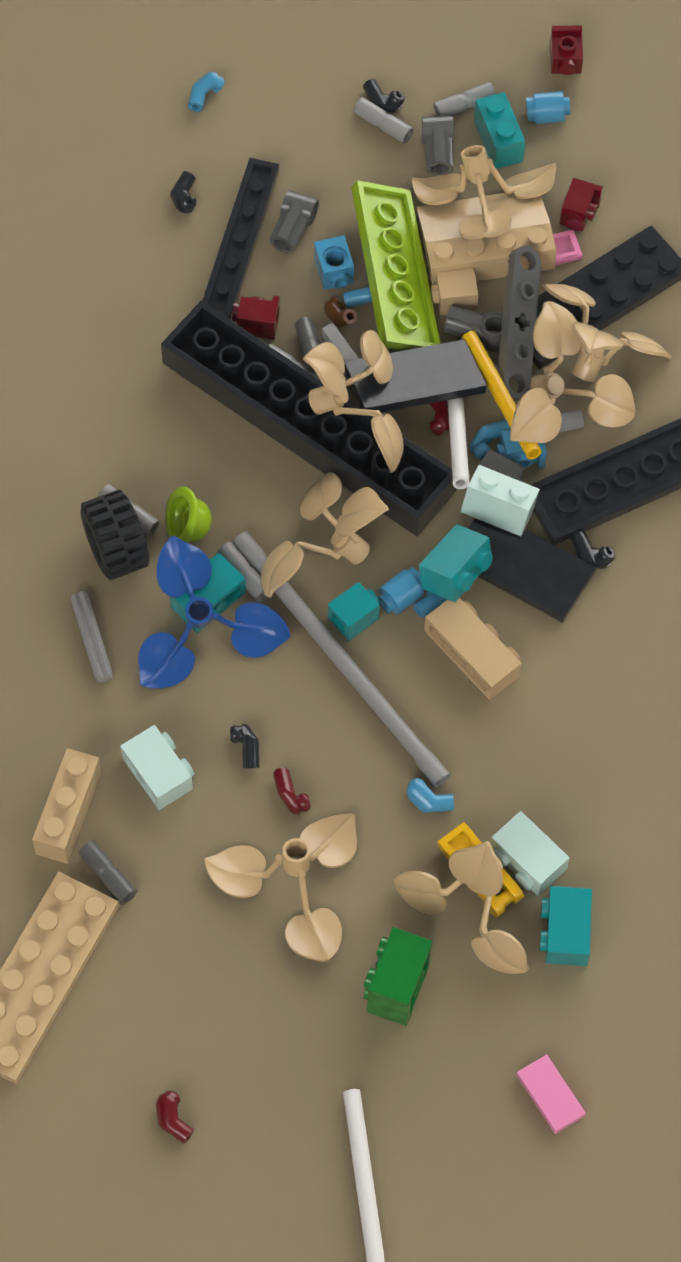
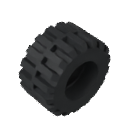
[80,489,150,581]

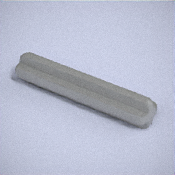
[71,591,113,683]

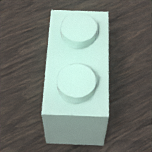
[461,465,540,536]
[120,725,194,810]
[490,811,570,896]

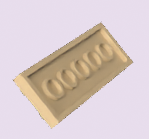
[0,871,120,1085]

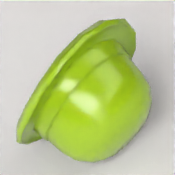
[165,487,212,543]

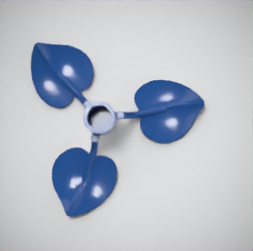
[138,536,291,689]

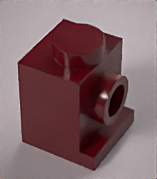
[550,25,583,75]
[560,177,603,231]
[232,295,280,340]

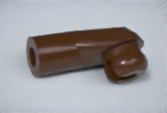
[324,296,357,328]

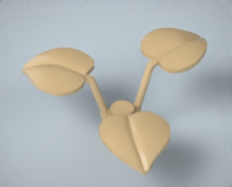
[412,145,557,240]
[541,284,672,382]
[510,301,636,443]
[303,330,404,473]
[261,472,389,599]
[205,814,357,962]
[392,841,529,974]

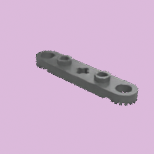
[498,245,541,401]

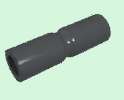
[295,317,320,374]
[78,840,137,905]

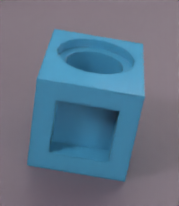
[314,235,354,290]

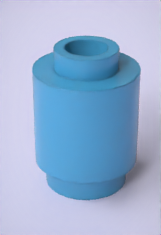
[526,91,570,124]
[378,567,425,615]

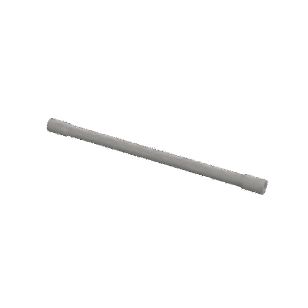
[233,531,451,787]

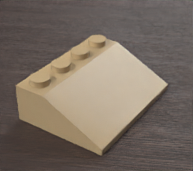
[416,193,556,285]

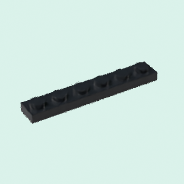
[202,157,280,320]

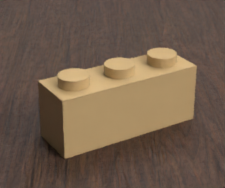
[424,598,522,700]
[32,748,102,864]

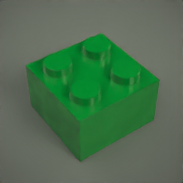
[363,927,433,1026]

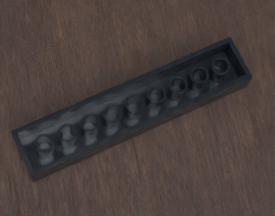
[161,300,456,537]

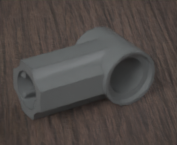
[422,116,454,176]
[270,190,319,254]
[444,305,503,352]

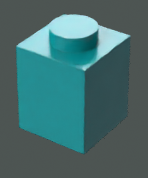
[328,582,380,641]

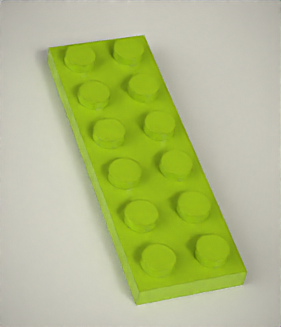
[351,180,441,351]

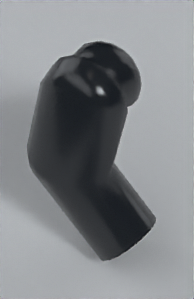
[363,79,405,113]
[170,171,197,214]
[570,531,615,569]
[230,723,260,768]

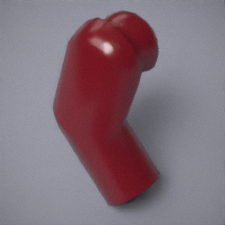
[429,401,449,436]
[273,767,311,815]
[156,1091,194,1144]

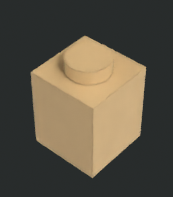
[430,268,479,315]

